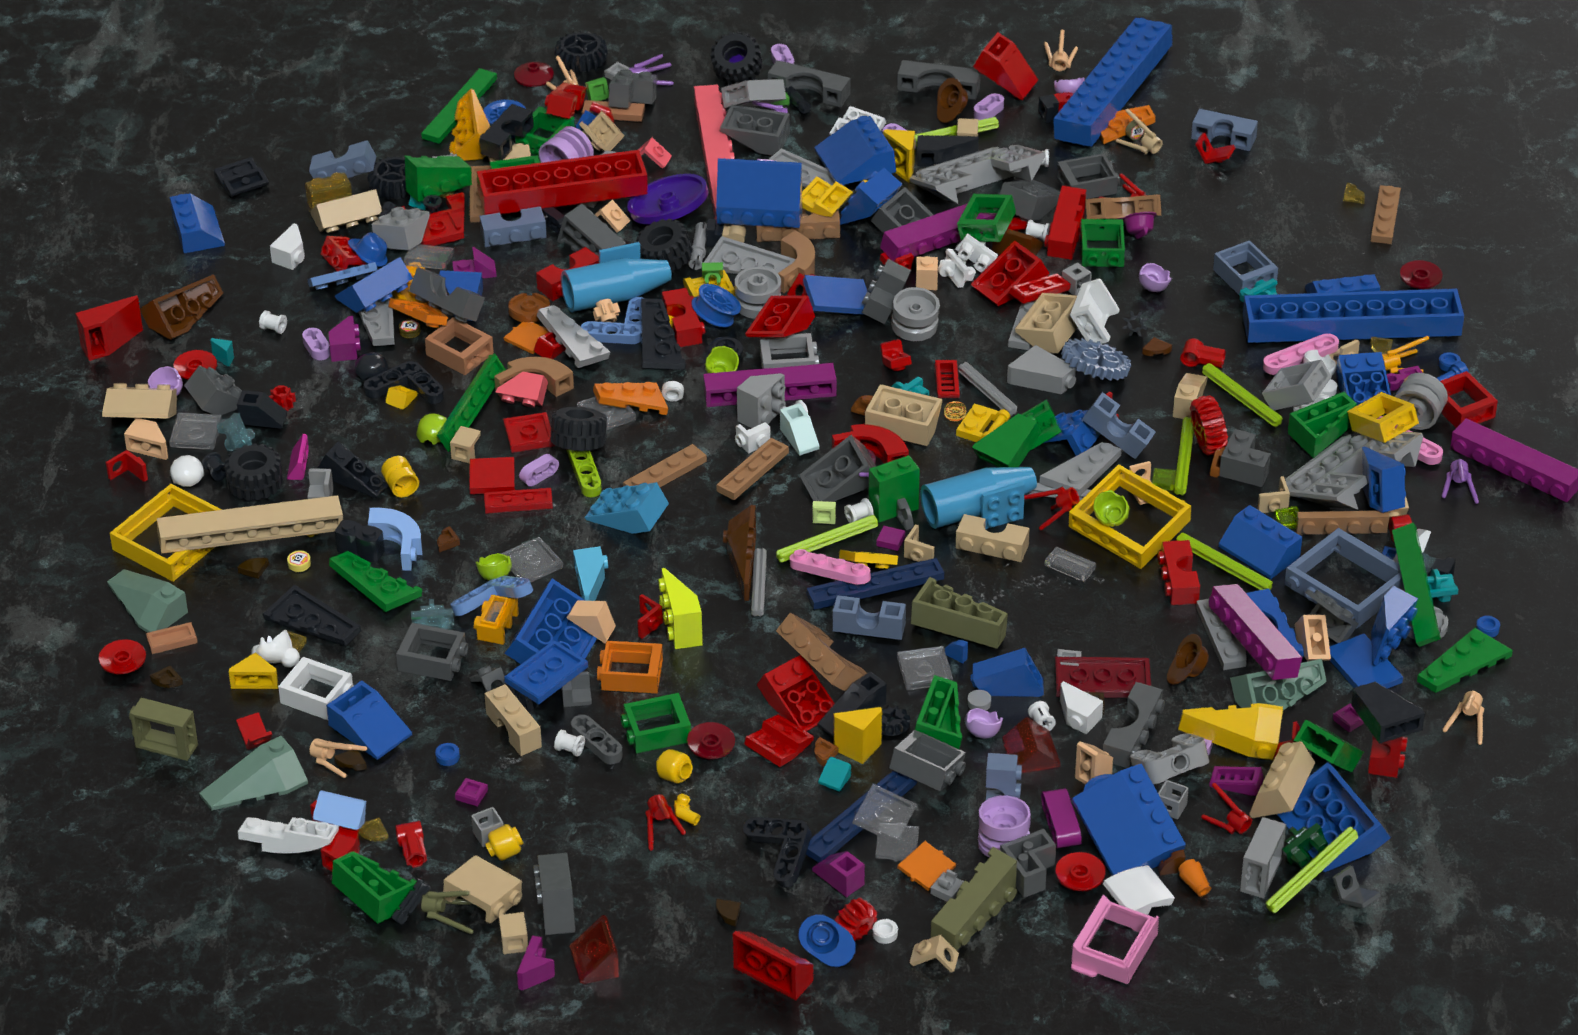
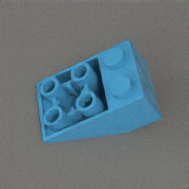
[585,482,669,534]

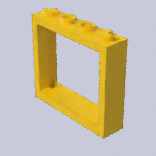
[1069,464,1191,569]
[110,484,222,582]

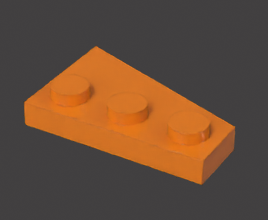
[1100,105,1155,144]
[388,298,448,328]
[593,382,668,415]

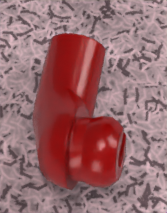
[590,102,614,123]

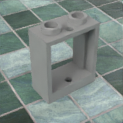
[721,79,786,108]
[760,333,819,369]
[1262,359,1332,410]
[1240,817,1286,898]

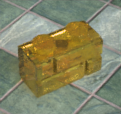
[305,173,352,209]

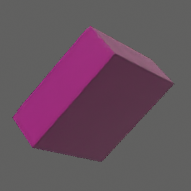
[876,526,905,551]
[1333,703,1364,732]
[455,778,488,806]

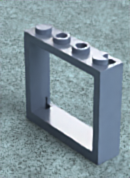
[1285,528,1405,629]

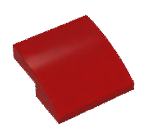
[744,714,814,767]

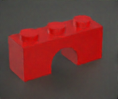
[545,82,587,119]
[536,247,599,301]
[662,288,705,347]
[1158,540,1200,605]
[1368,736,1408,778]

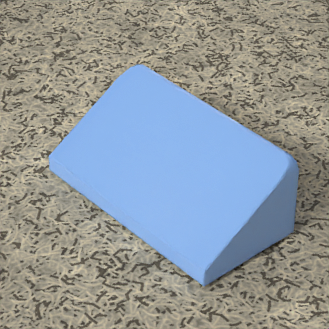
[313,790,366,830]

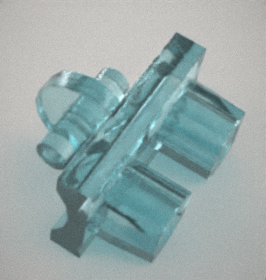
[217,413,255,452]
[411,599,454,630]

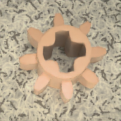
[593,299,620,323]

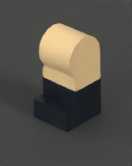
[706,219,746,247]

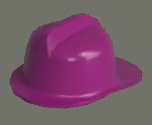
[1117,212,1157,239]

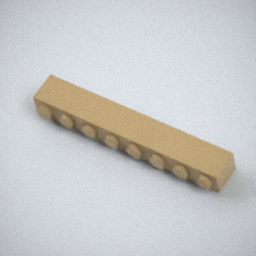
[157,495,343,554]

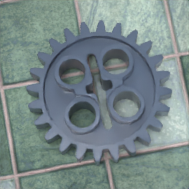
[1061,338,1131,381]

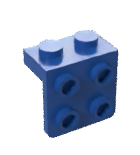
[1044,410,1101,456]

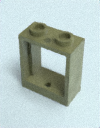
[129,698,198,761]

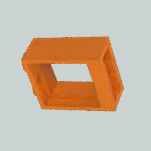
[597,641,663,694]

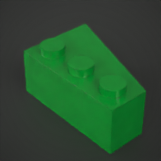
[405,156,472,202]
[1288,392,1357,458]
[915,675,962,749]
[332,851,417,923]

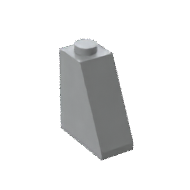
[1007,345,1076,394]

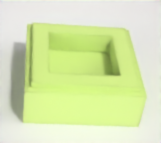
[813,501,836,524]

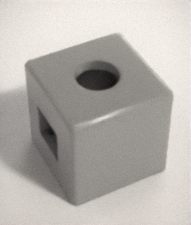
[1062,263,1092,296]
[1158,780,1188,819]
[471,807,503,847]

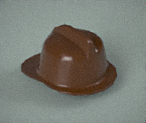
[937,78,968,123]
[1167,634,1209,685]

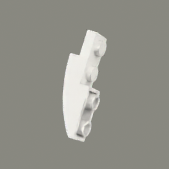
[238,817,339,853]

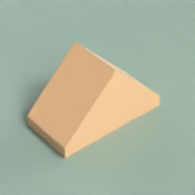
[567,600,616,643]

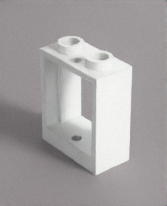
[278,657,354,720]

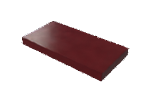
[1055,657,1151,698]

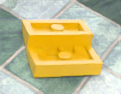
[802,176,853,217]

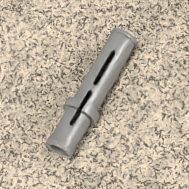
[689,222,707,270]

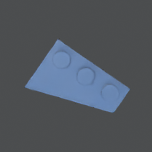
[307,262,377,290]

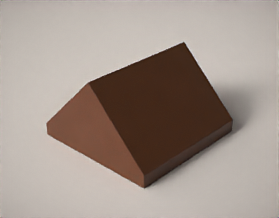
[992,229,1043,255]

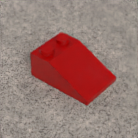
[971,240,1050,306]
[745,296,815,337]

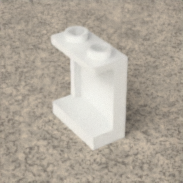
[1070,279,1120,344]

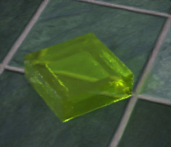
[1152,468,1176,491]
[1275,506,1299,529]

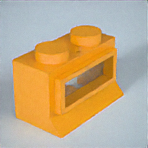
[474,595,519,645]

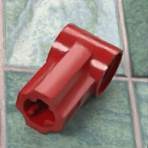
[1180,339,1226,368]
[395,821,427,868]

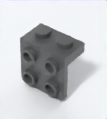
[1305,589,1359,643]

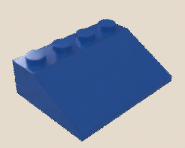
[815,116,896,185]
[716,158,802,228]
[505,579,597,664]
[1277,761,1391,872]
[1072,763,1186,876]

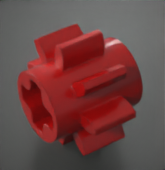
[269,385,296,411]

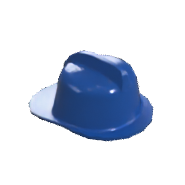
[348,232,388,267]
[799,915,855,967]

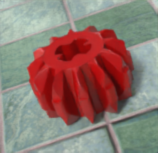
[835,898,877,941]

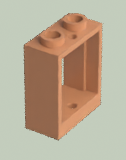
[425,317,493,375]

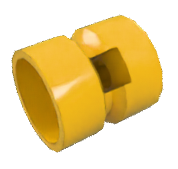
[381,456,419,498]

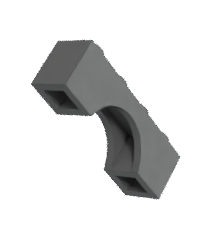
[768,60,850,107]
[898,60,980,100]
[409,267,485,322]
[1103,682,1165,768]

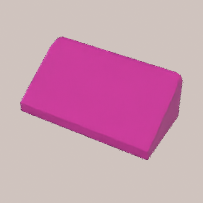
[287,434,309,480]

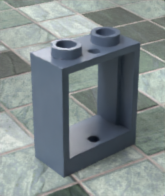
[1213,240,1278,296]

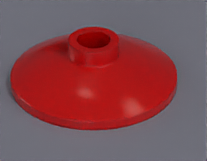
[174,350,217,379]
[99,640,146,674]
[1056,852,1105,891]

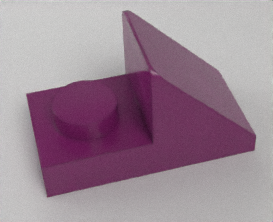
[452,247,496,278]
[517,936,555,990]

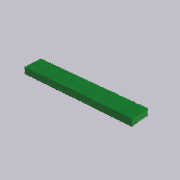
[421,68,497,144]
[437,354,506,452]
[1392,523,1441,647]

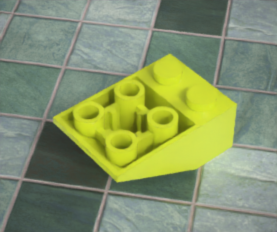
[658,568,702,649]

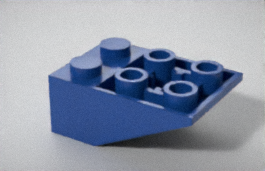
[840,168,902,225]
[1336,352,1391,405]
[1362,446,1406,513]
[1371,586,1418,666]
[326,681,412,760]

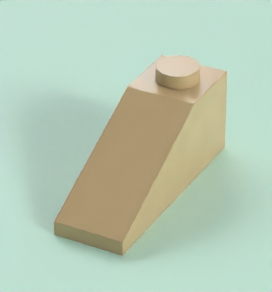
[1173,373,1208,419]

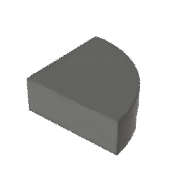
[897,498,914,530]

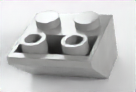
[371,207,430,250]
[737,373,786,428]

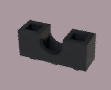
[479,104,534,160]

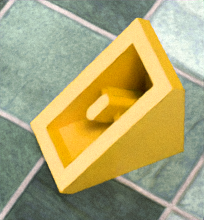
[229,652,278,689]

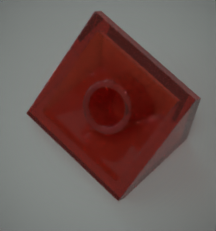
[1002,717,1061,773]
[570,915,619,984]

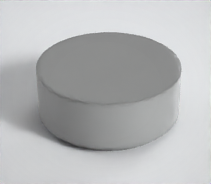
[967,690,991,711]

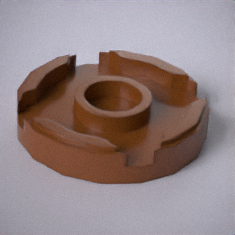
[508,293,550,323]

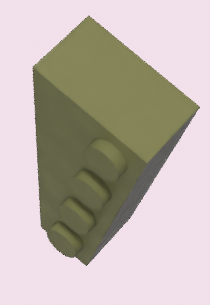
[911,577,1008,648]
[931,847,1017,951]

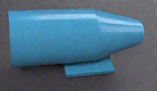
[561,242,671,312]
[920,467,1037,529]

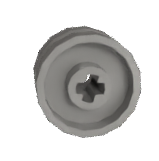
[735,267,781,319]
[891,287,940,341]
[1395,373,1448,430]

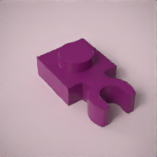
[1386,366,1423,390]

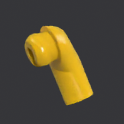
[674,794,700,826]

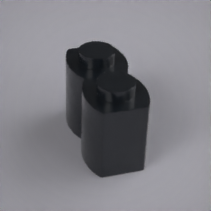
[335,520,385,562]

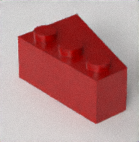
[1044,186,1086,260]

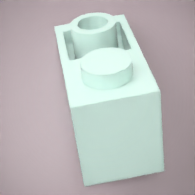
[780,403,819,456]

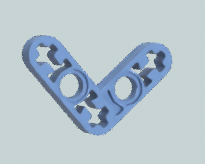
[581,297,642,344]
[451,576,533,616]

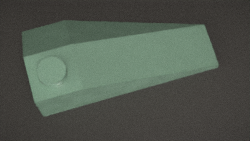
[107,569,188,633]
[1230,659,1327,710]
[199,736,308,810]

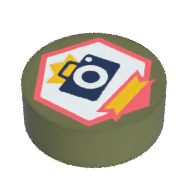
[1125,120,1146,140]

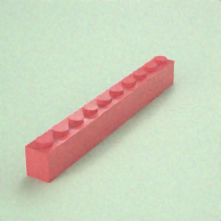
[694,85,734,224]

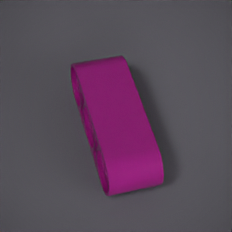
[1041,788,1081,848]

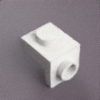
[735,422,770,453]

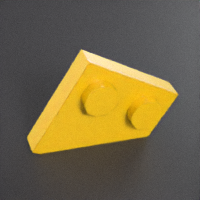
[839,550,898,569]

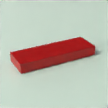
[1010,274,1071,304]
[484,488,553,513]

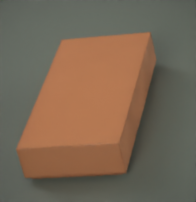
[146,622,197,654]

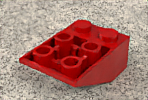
[973,32,1038,100]
[76,295,143,361]
[757,655,835,732]

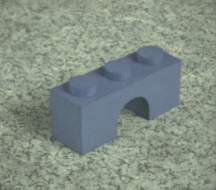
[1191,109,1258,151]
[309,140,376,186]
[480,206,546,247]
[1082,392,1156,459]
[833,595,906,640]
[986,753,1022,800]

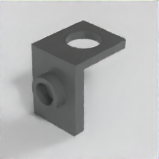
[469,665,512,692]
[1333,866,1381,908]

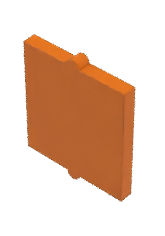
[504,322,549,354]
[897,841,956,891]

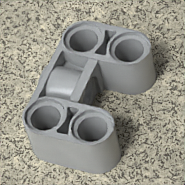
[1130,733,1209,784]

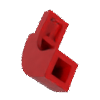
[832,424,909,464]
[310,800,360,872]

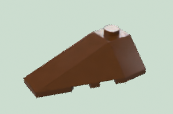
[140,274,223,339]
[723,505,756,601]

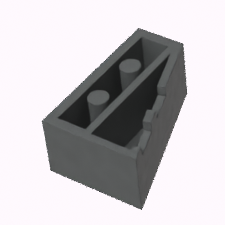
[557,204,626,256]
[533,853,575,935]

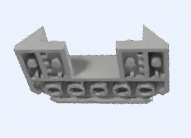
[909,145,1046,204]
[1285,431,1423,510]

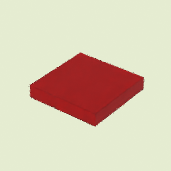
[503,412,555,453]
[470,457,515,494]

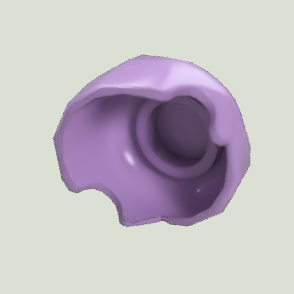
[1054,78,1085,94]
[1138,263,1172,292]
[148,366,183,395]
[965,708,1003,739]

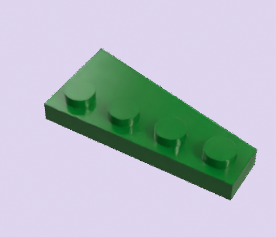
[329,551,422,612]
[1417,628,1513,693]

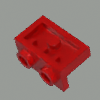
[321,236,366,271]

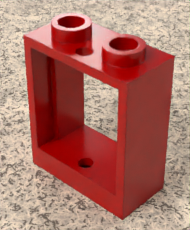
[1440,371,1498,428]

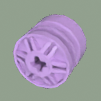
[539,126,594,163]
[978,795,1030,858]

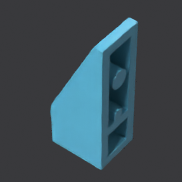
[573,546,608,601]

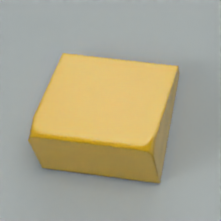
[386,386,418,409]

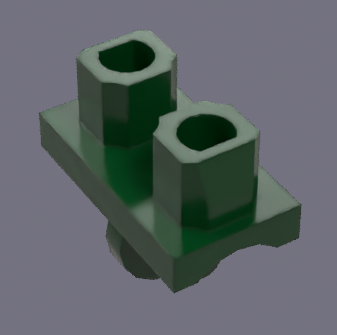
[1282,823,1328,869]

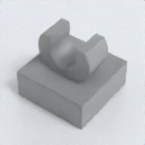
[931,869,964,902]

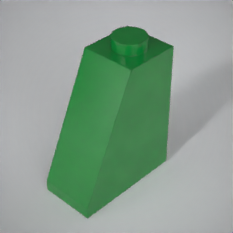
[972,413,1042,467]

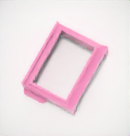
[1071,894,1159,984]

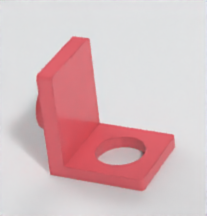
[638,138,672,169]

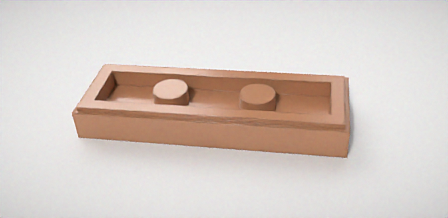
[582,100,645,122]

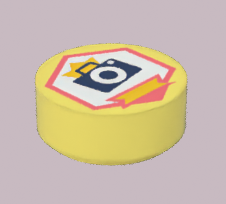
[287,551,311,572]

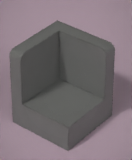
[562,671,592,707]

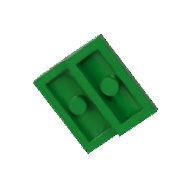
[1021,399,1062,451]

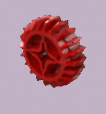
[1190,395,1228,455]

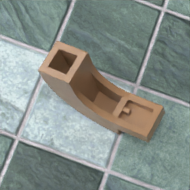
[1086,194,1161,219]
[778,230,815,293]
[494,357,574,397]

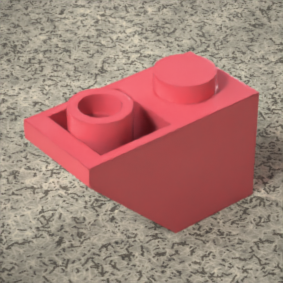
[496,372,548,408]

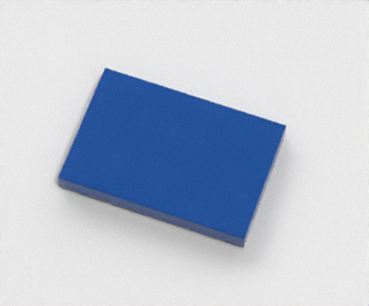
[803,275,867,315]
[1330,634,1403,689]
[504,640,588,704]

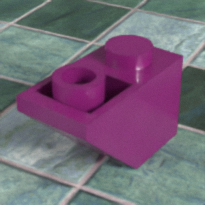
[329,316,361,362]
[812,851,865,897]

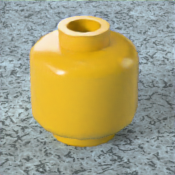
[656,750,693,783]
[485,824,524,861]

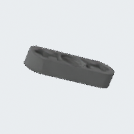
[571,715,623,764]

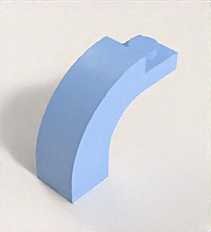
[368,508,422,571]

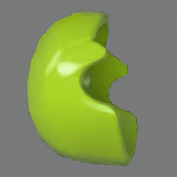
[705,346,739,373]
[416,414,447,445]
[1093,490,1130,527]
[476,553,512,581]

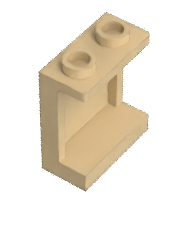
[443,855,522,924]

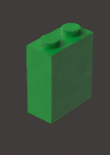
[869,455,920,522]
[1294,720,1364,772]

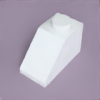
[270,224,305,270]
[1060,681,1103,734]

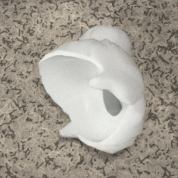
[251,630,300,668]

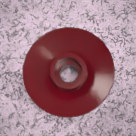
[514,62,554,87]
[1400,260,1443,289]
[687,722,735,759]

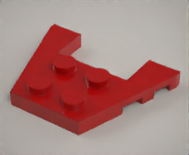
[402,192,465,248]

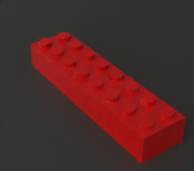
[477,150,648,215]

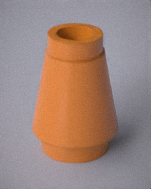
[1178,859,1211,897]

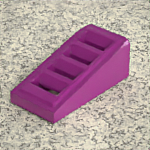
[1209,766,1264,796]

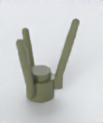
[421,891,473,934]

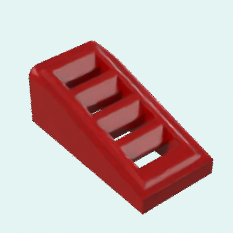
[534,332,566,359]
[934,360,960,398]

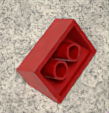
[733,931,813,1000]

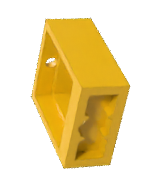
[1347,392,1419,443]

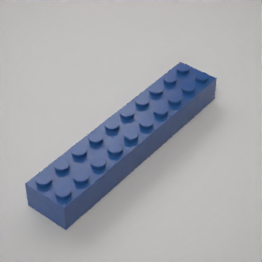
[1054,18,1172,147]
[1242,289,1464,343]

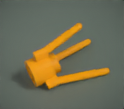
[1382,336,1429,373]

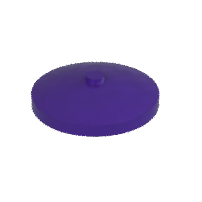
[627,174,709,224]

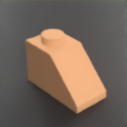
[916,256,938,290]
[124,418,168,460]
[1295,615,1331,661]
[1075,742,1113,785]

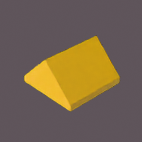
[883,129,915,183]
[834,707,882,764]

